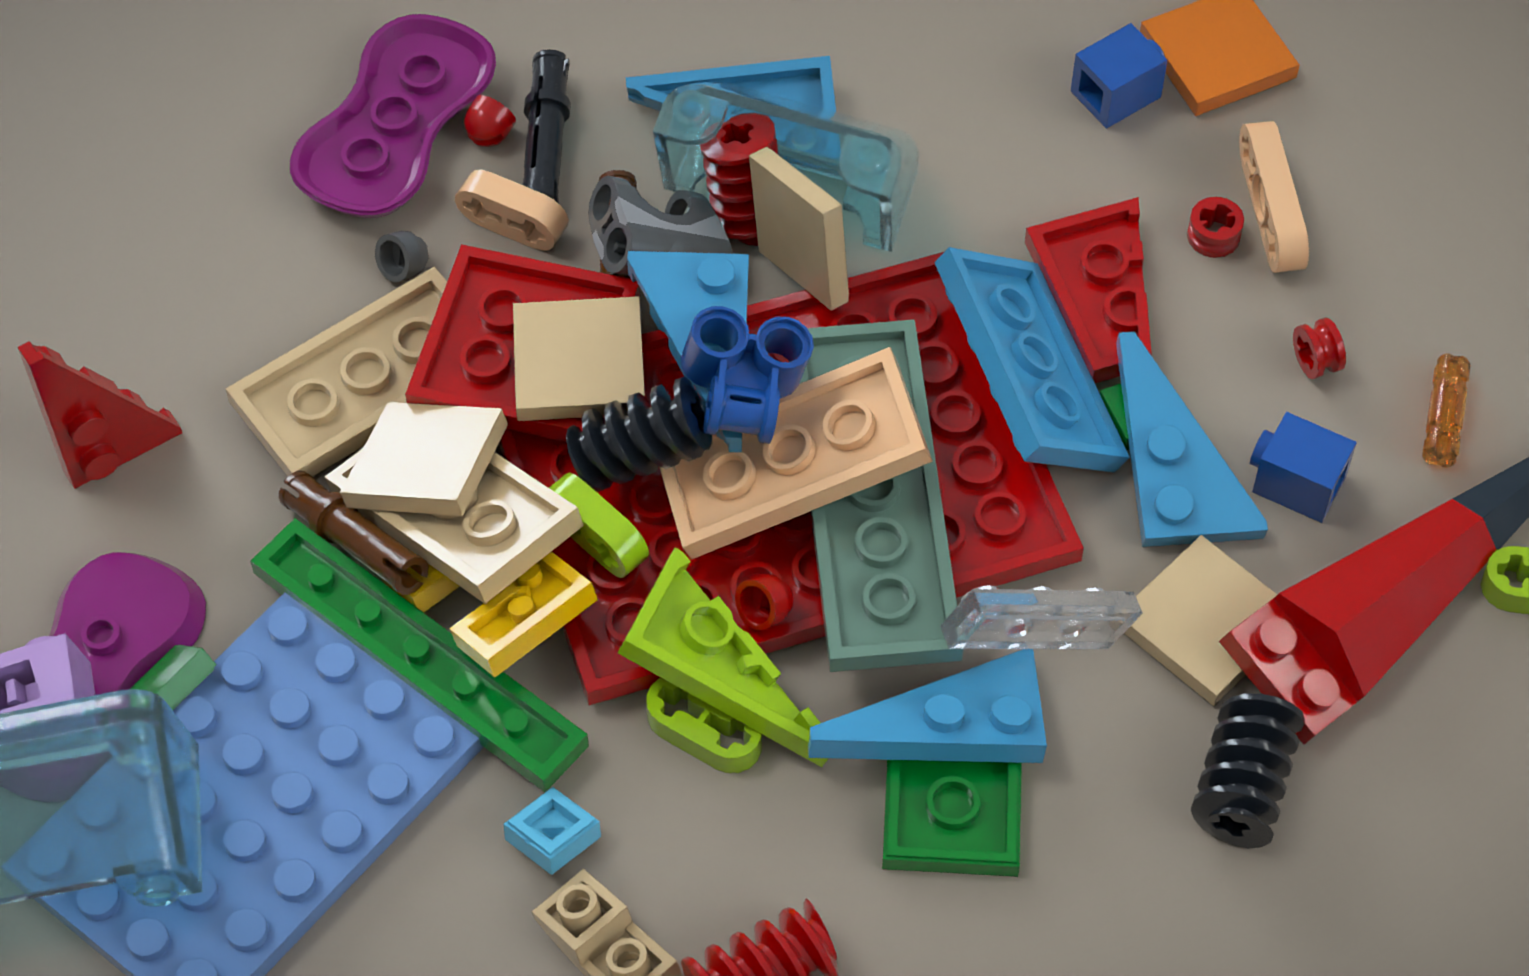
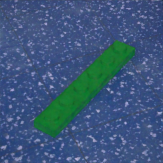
[250,518,589,792]

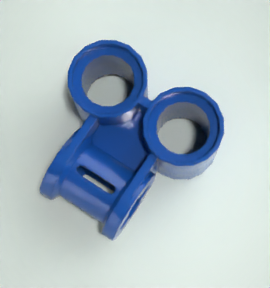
[681,306,814,444]

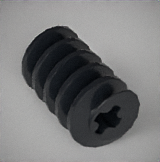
[566,376,712,492]
[1191,693,1305,849]

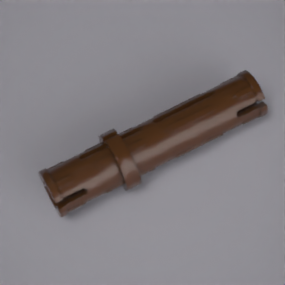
[279,471,429,595]

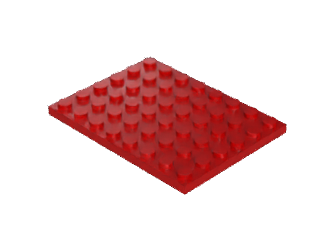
[499,251,1084,706]

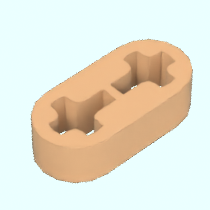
[455,170,569,251]

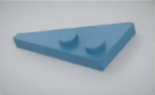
[626,56,842,170]
[627,251,749,452]
[1116,332,1268,547]
[808,649,1047,763]

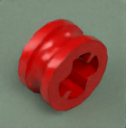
[1187,196,1245,258]
[1293,317,1346,379]

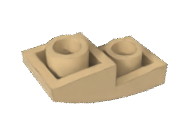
[532,868,682,976]

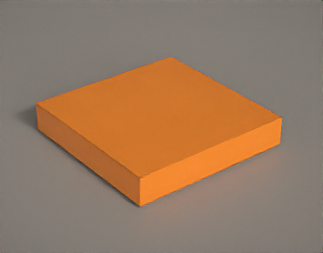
[1140,0,1300,116]

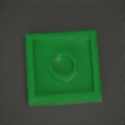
[882,760,1022,877]

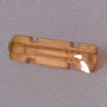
[1422,353,1471,468]

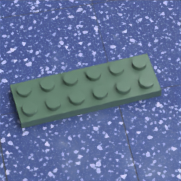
[799,320,964,672]

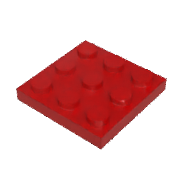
[405,244,641,442]

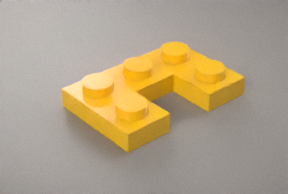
[381,548,598,678]

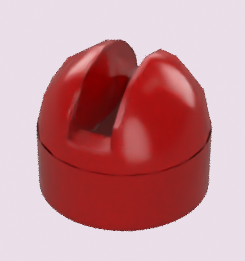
[464,95,516,147]
[735,574,793,630]

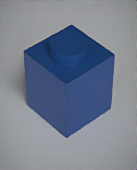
[1071,23,1168,129]
[1249,411,1357,523]

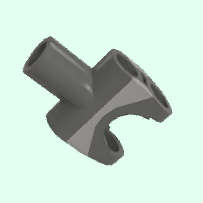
[588,175,733,276]

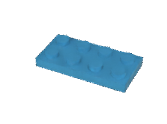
[934,247,1130,473]

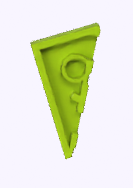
[618,548,829,767]

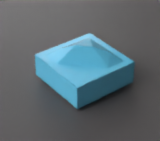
[503,787,601,875]

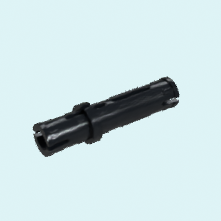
[522,49,571,203]

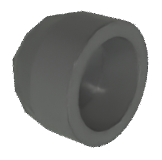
[375,231,429,282]

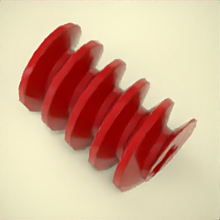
[700,113,778,246]
[681,898,838,976]

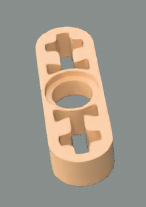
[1239,121,1309,273]

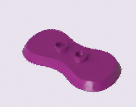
[290,14,496,218]
[0,552,206,803]

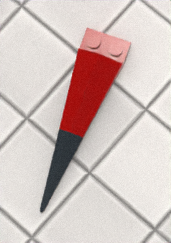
[1219,457,1529,745]

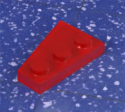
[1025,197,1152,383]

